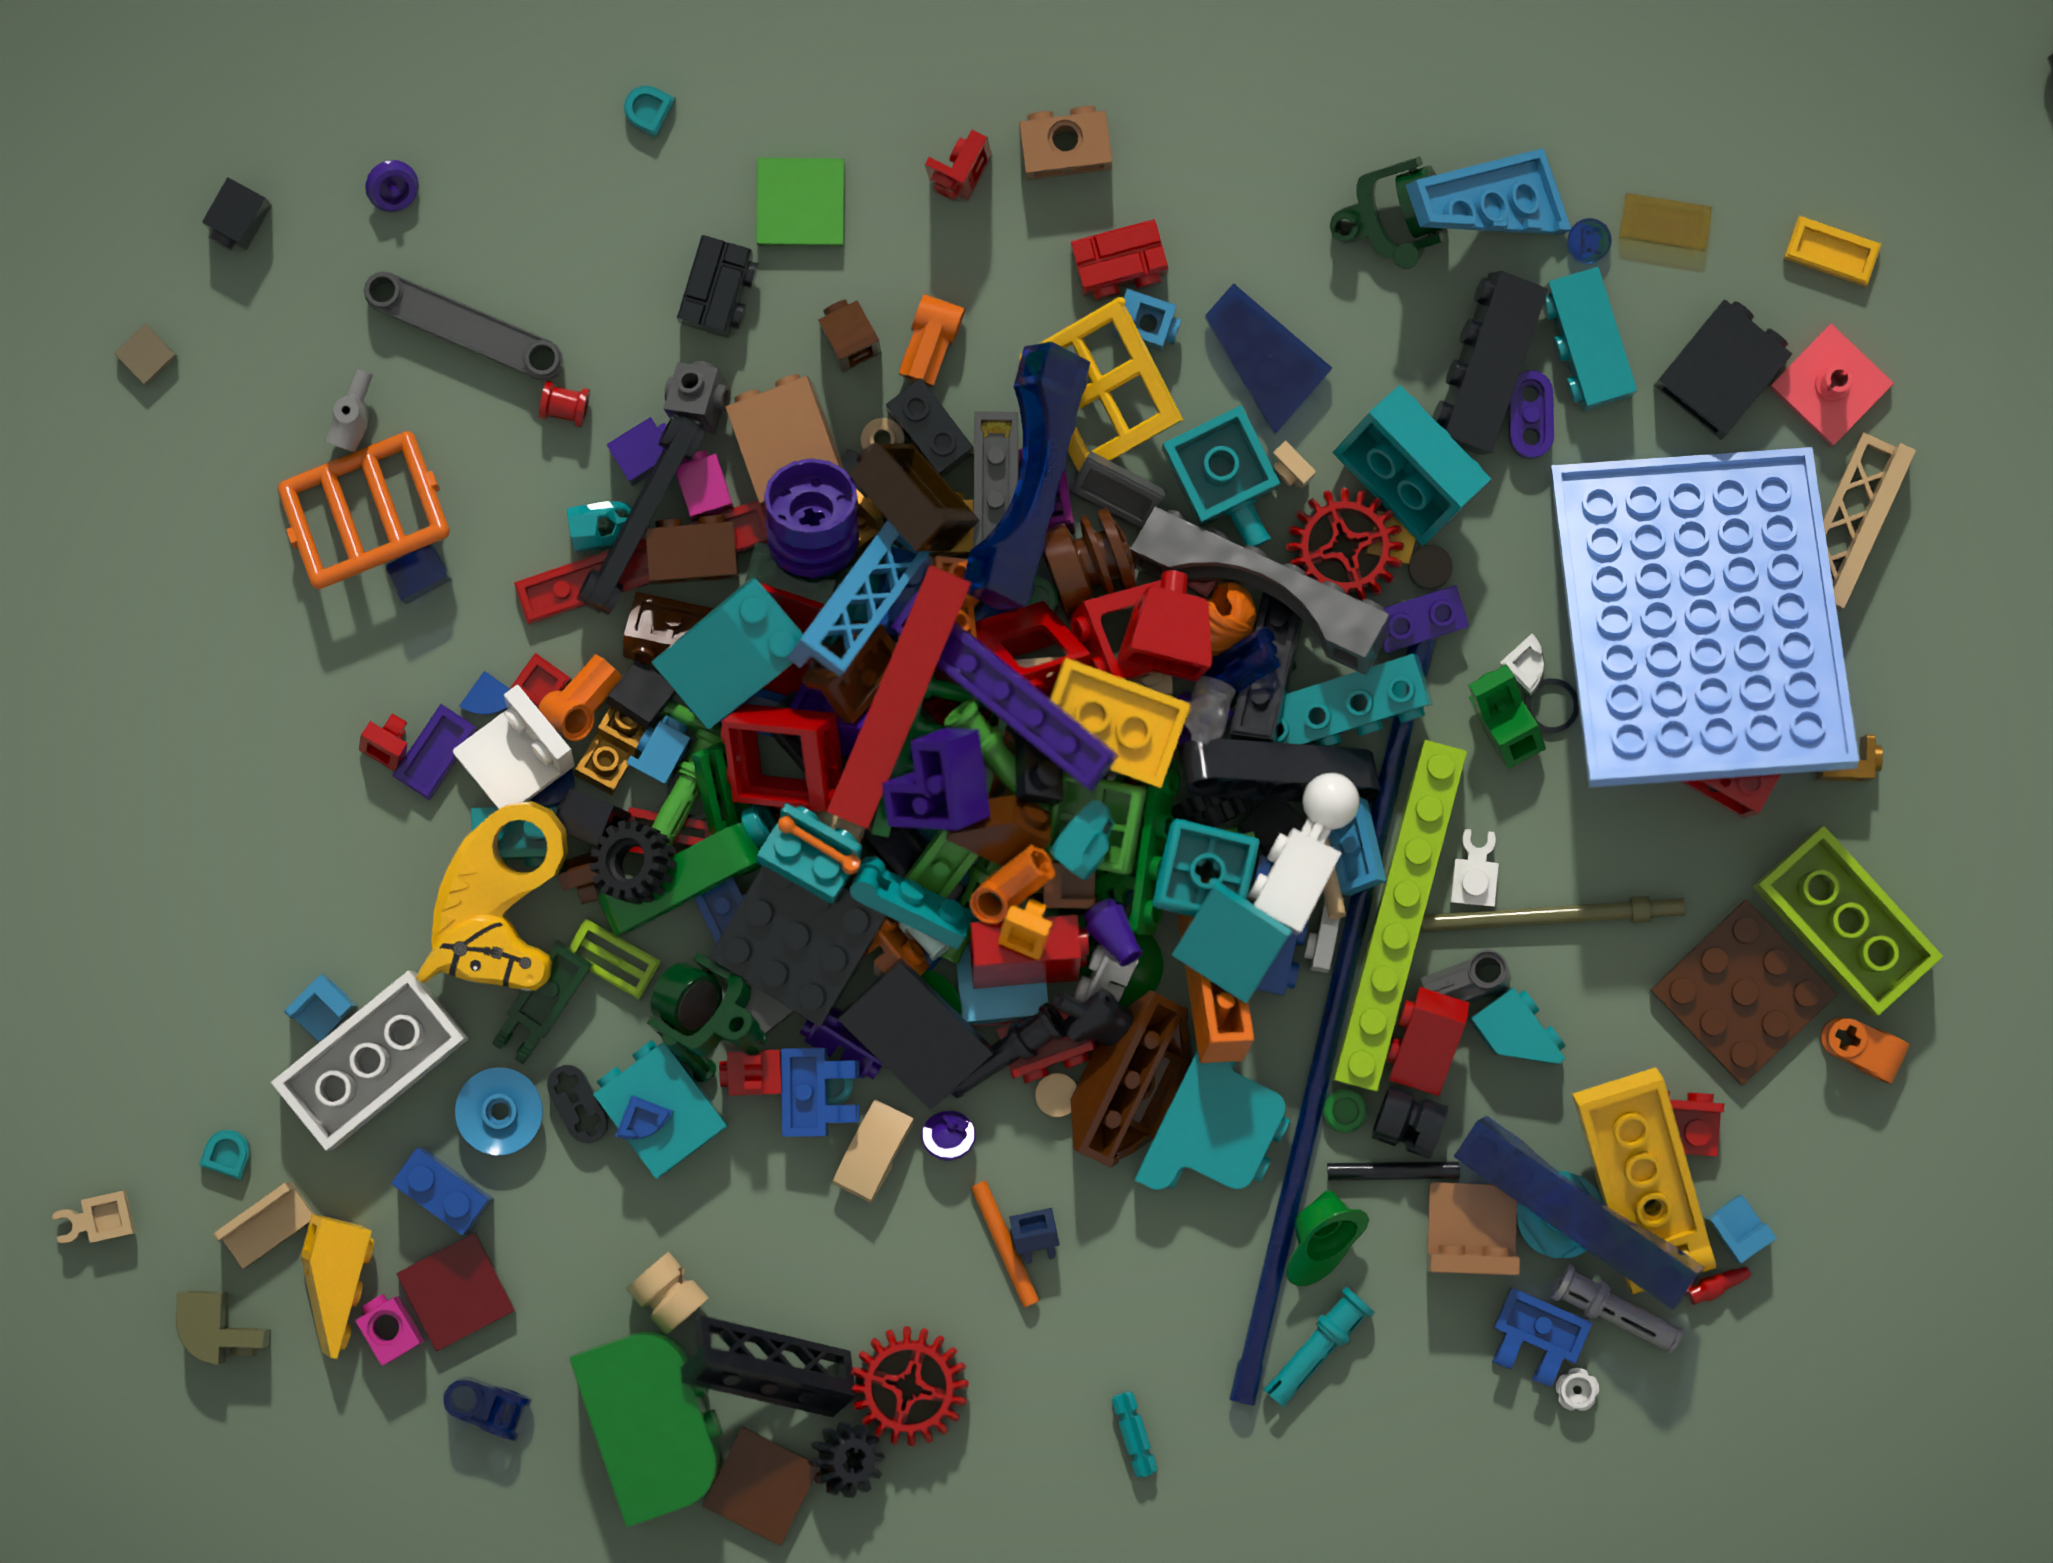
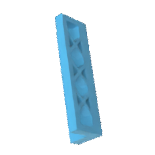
[787,520,930,677]

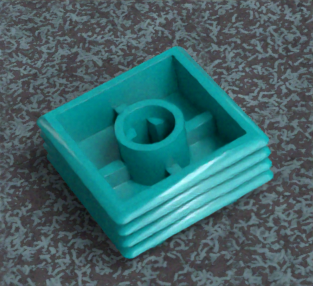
[1152,819,1259,917]

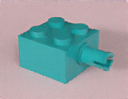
[1162,405,1280,547]

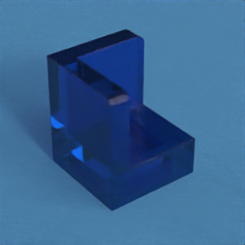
[386,544,452,605]

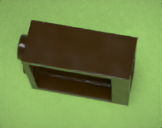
[849,443,980,551]

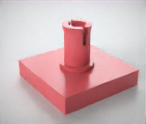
[1769,323,1894,447]

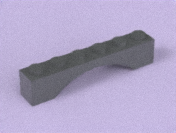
[1130,507,1390,675]

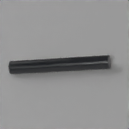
[1327,1161,1460,1181]

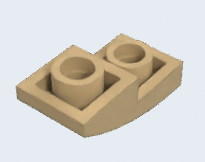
[833,1099,914,1203]

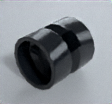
[1371,1085,1448,1159]

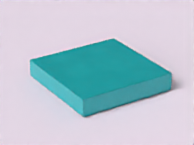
[1172,882,1293,1004]

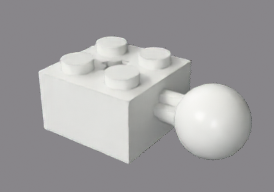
[1247,773,1359,935]

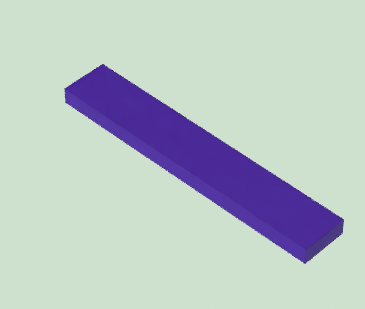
[890,592,1119,791]

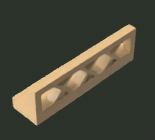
[1823,432,1916,612]

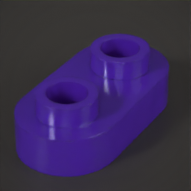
[1508,370,1554,459]

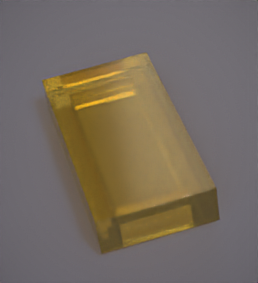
[1618,193,1712,252]

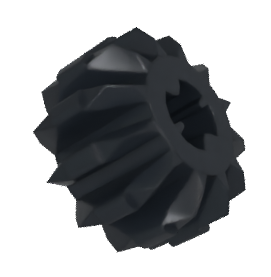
[808,1422,885,1498]

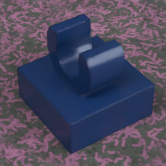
[1009,1208,1060,1264]

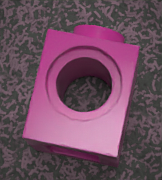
[676,450,734,521]
[355,1294,425,1366]

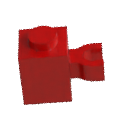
[719,1049,782,1096]

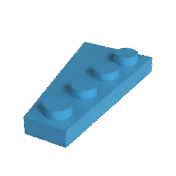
[1405,148,1572,235]

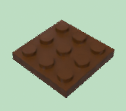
[1650,900,1837,1085]

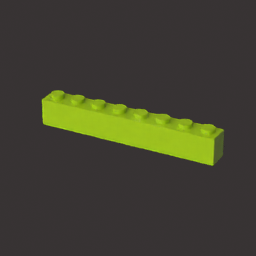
[1332,740,1467,1091]

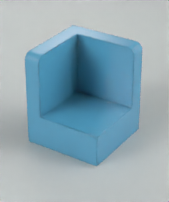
[284,974,357,1041]
[1705,1195,1777,1263]

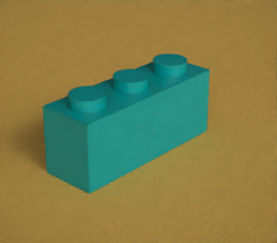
[1542,266,1637,412]

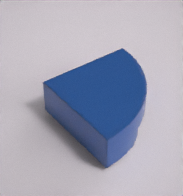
[459,671,510,715]
[615,1095,673,1139]

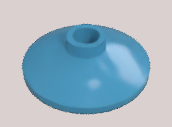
[455,1067,543,1155]

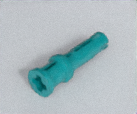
[1263,1286,1375,1408]

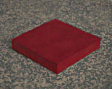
[396,1232,516,1352]

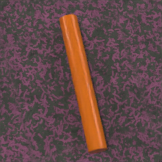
[970,1180,1040,1308]

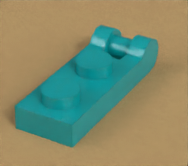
[850,856,973,950]

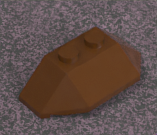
[1070,991,1192,1168]

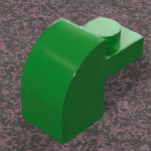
[1468,664,1546,769]

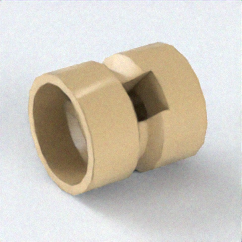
[626,1252,709,1335]

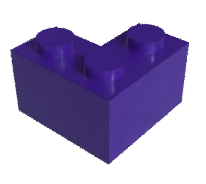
[882,728,990,830]

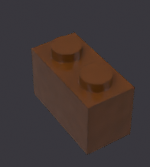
[645,515,739,585]

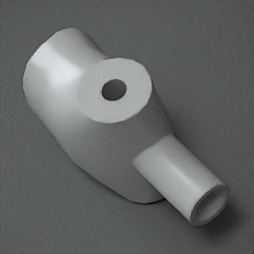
[324,368,373,452]

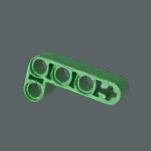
[598,822,763,937]

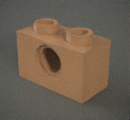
[1019,106,1112,180]

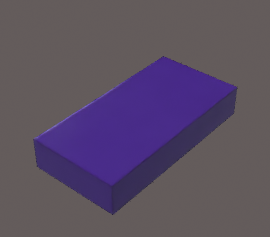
[392,704,479,801]

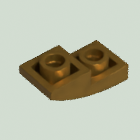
[574,706,651,796]

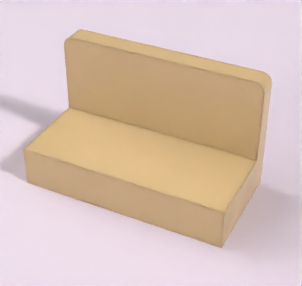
[213,1182,314,1269]

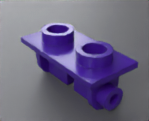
[1383,585,1469,653]
[799,1007,883,1080]

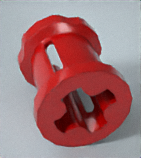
[539,381,590,428]

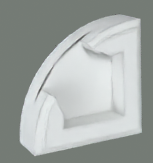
[1500,634,1544,696]

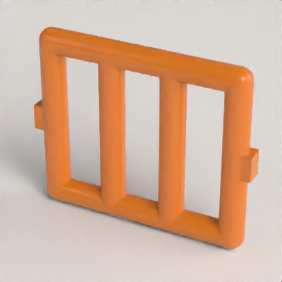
[277,431,450,589]

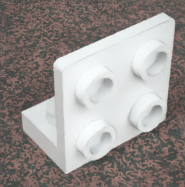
[453,684,575,810]

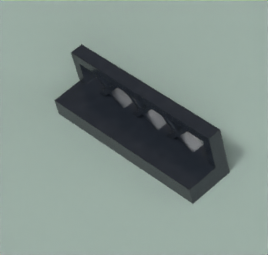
[681,1315,856,1418]

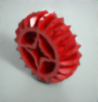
[1286,488,1404,601]
[851,1326,969,1447]

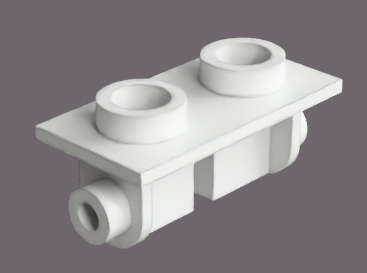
[1074,944,1138,1002]

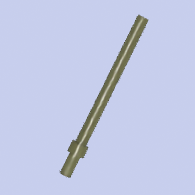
[1421,896,1685,932]

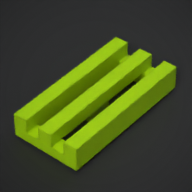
[569,918,662,1000]

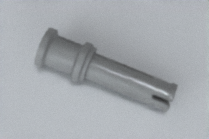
[1550,1264,1683,1354]

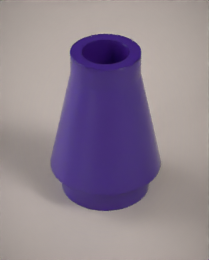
[1083,898,1143,967]

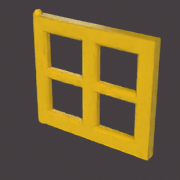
[1019,297,1183,473]

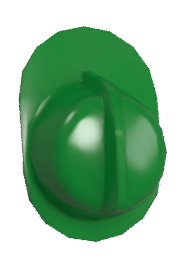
[1286,1190,1369,1286]

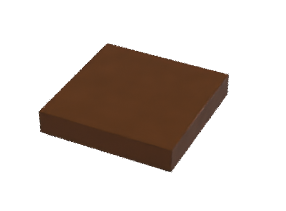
[702,1426,820,1546]

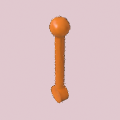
[778,816,860,874]

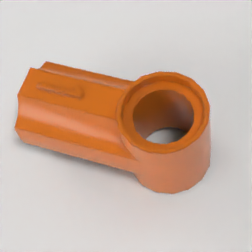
[899,294,965,387]
[538,654,622,741]
[970,845,1056,924]

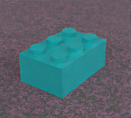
[1332,385,1491,546]

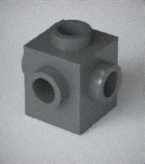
[664,361,731,434]

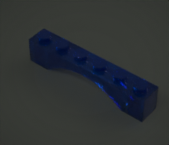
[963,342,1090,610]
[1453,1115,1705,1310]

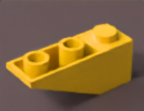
[301,1214,374,1359]

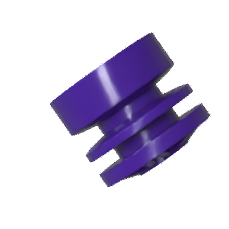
[764,459,859,578]

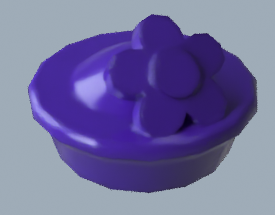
[365,160,419,212]
[921,1111,976,1161]

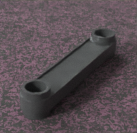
[364,271,564,381]

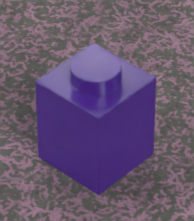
[606,417,666,486]

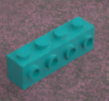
[1275,653,1433,746]

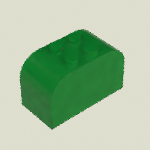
[569,1331,723,1527]

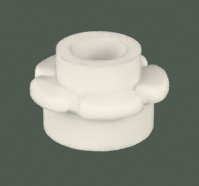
[1555,1368,1599,1411]

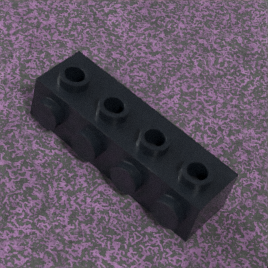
[1432,271,1548,455]

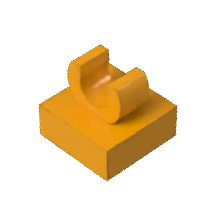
[998,899,1052,961]

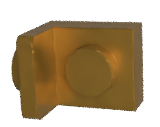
[1816,734,1883,782]

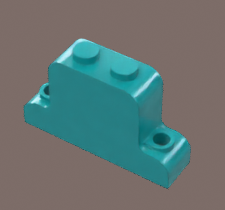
[1134,1048,1291,1190]

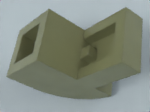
[176,1291,271,1365]

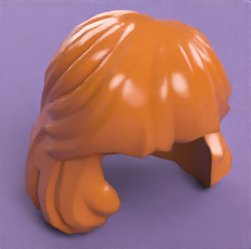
[1192,581,1257,657]

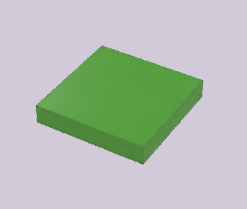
[756,158,845,247]

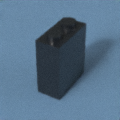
[1653,299,1792,440]

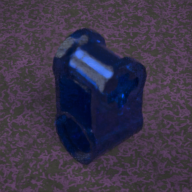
[443,1376,532,1441]

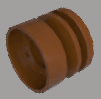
[1037,508,1136,619]

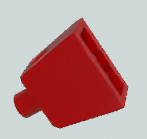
[1117,570,1212,682]

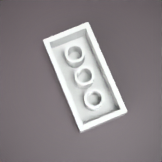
[271,970,469,1151]

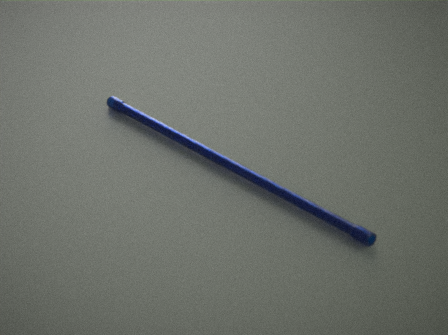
[1229,638,1437,1406]

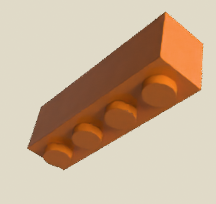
[1177,879,1254,1063]

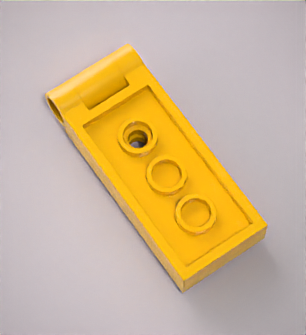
[1572,1067,1716,1295]

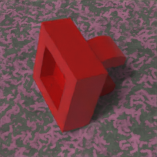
[359,713,408,772]

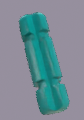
[1111,1391,1158,1478]

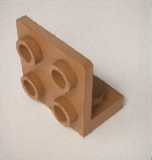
[1427,1182,1520,1275]

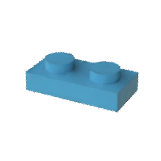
[1328,797,1387,896]

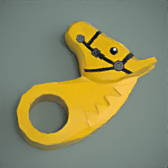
[415,801,568,991]

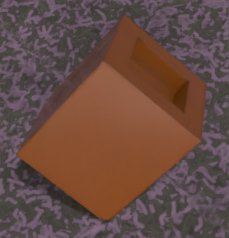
[1041,860,1096,908]

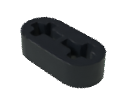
[547,1065,609,1143]

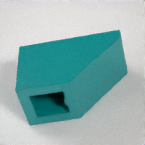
[1468,987,1566,1064]

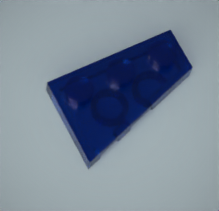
[1205,283,1332,435]

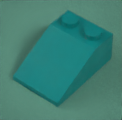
[651,577,803,730]

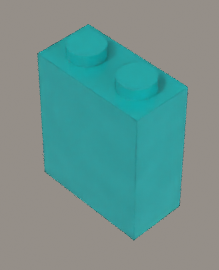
[593,1040,729,1179]

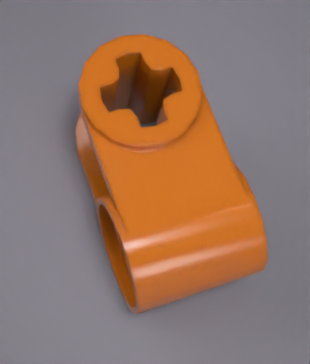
[1820,1017,1911,1085]

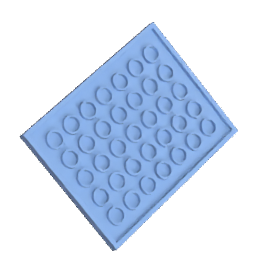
[1550,447,1859,787]

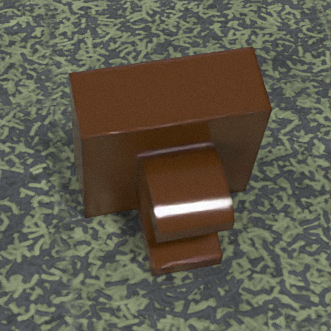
[558,852,599,905]

